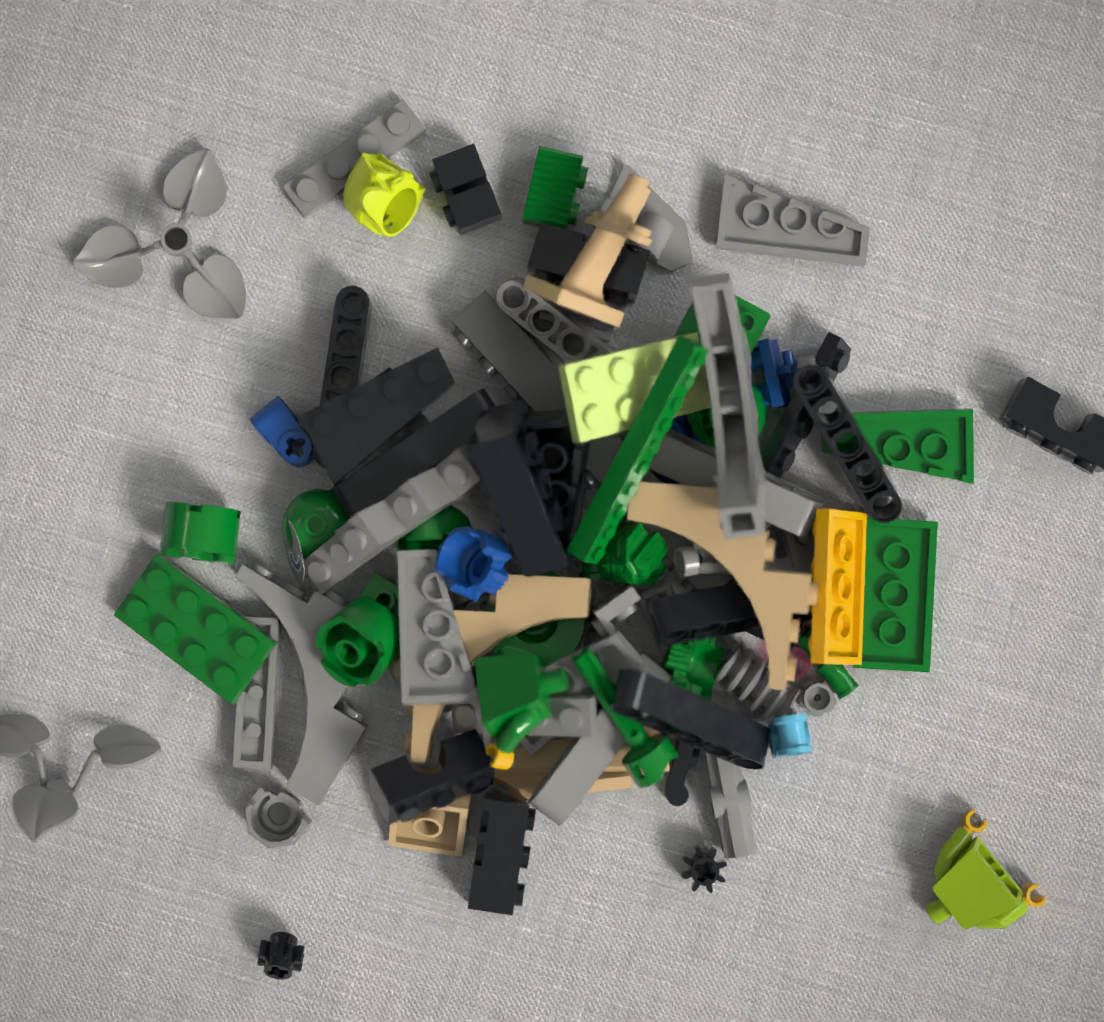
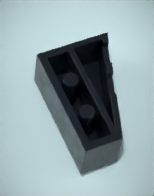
[527,223,650,307]
[467,792,536,916]

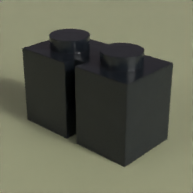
[429,143,502,235]

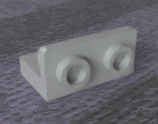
[589,584,641,639]

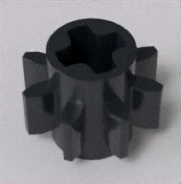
[681,845,727,893]
[257,932,305,980]

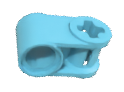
[768,713,812,758]

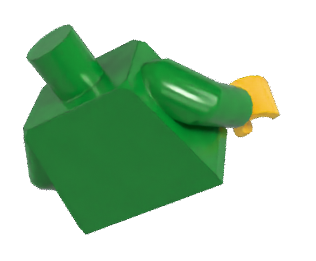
[475,645,569,770]

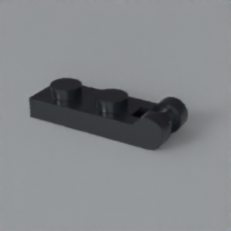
[664,740,700,806]

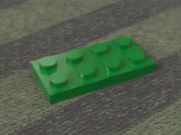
[852,517,938,672]
[114,554,278,704]

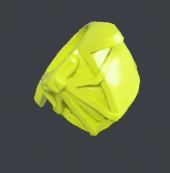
[343,152,425,237]

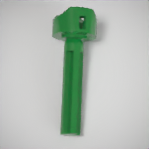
[572,647,679,788]

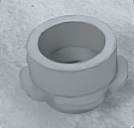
[799,679,836,717]

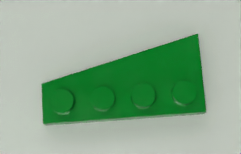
[821,408,974,484]

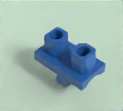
[751,339,795,408]

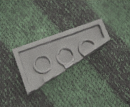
[397,549,479,706]

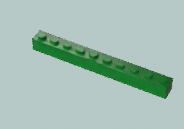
[567,335,709,565]

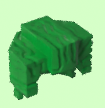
[595,522,669,585]
[661,637,725,701]

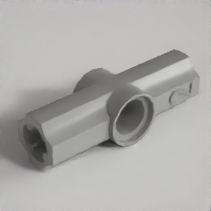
[705,752,757,859]

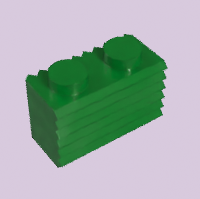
[522,146,589,229]

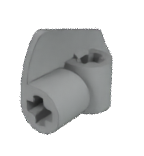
[593,164,693,272]

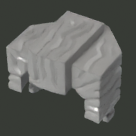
[244,785,312,848]

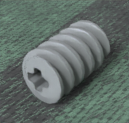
[715,642,801,721]

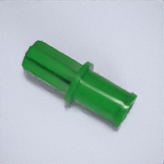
[798,628,859,700]

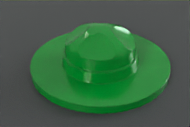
[484,570,585,666]

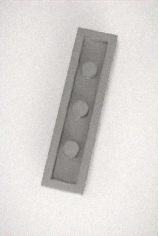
[282,99,426,219]
[233,616,280,769]
[451,694,598,737]

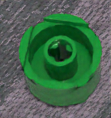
[160,502,241,564]
[315,596,400,687]

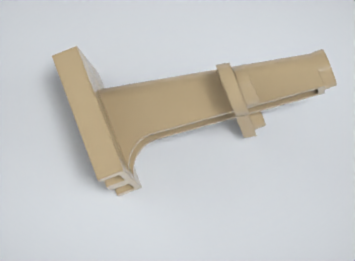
[522,173,652,327]

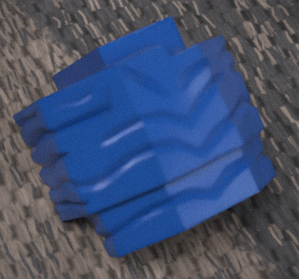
[434,527,511,602]

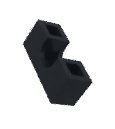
[1000,377,1104,475]
[369,729,495,825]

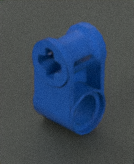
[249,395,314,467]

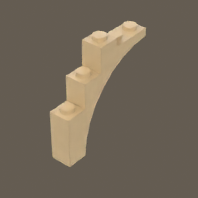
[627,481,819,690]
[394,574,592,763]

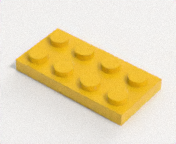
[808,509,867,665]

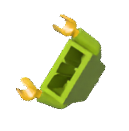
[925,810,1046,929]

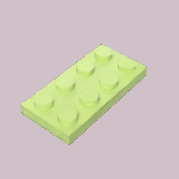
[558,333,711,442]

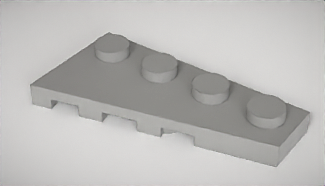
[715,173,870,266]
[520,631,644,755]

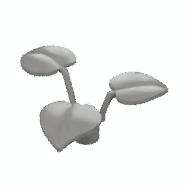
[74,149,246,319]
[0,714,161,843]

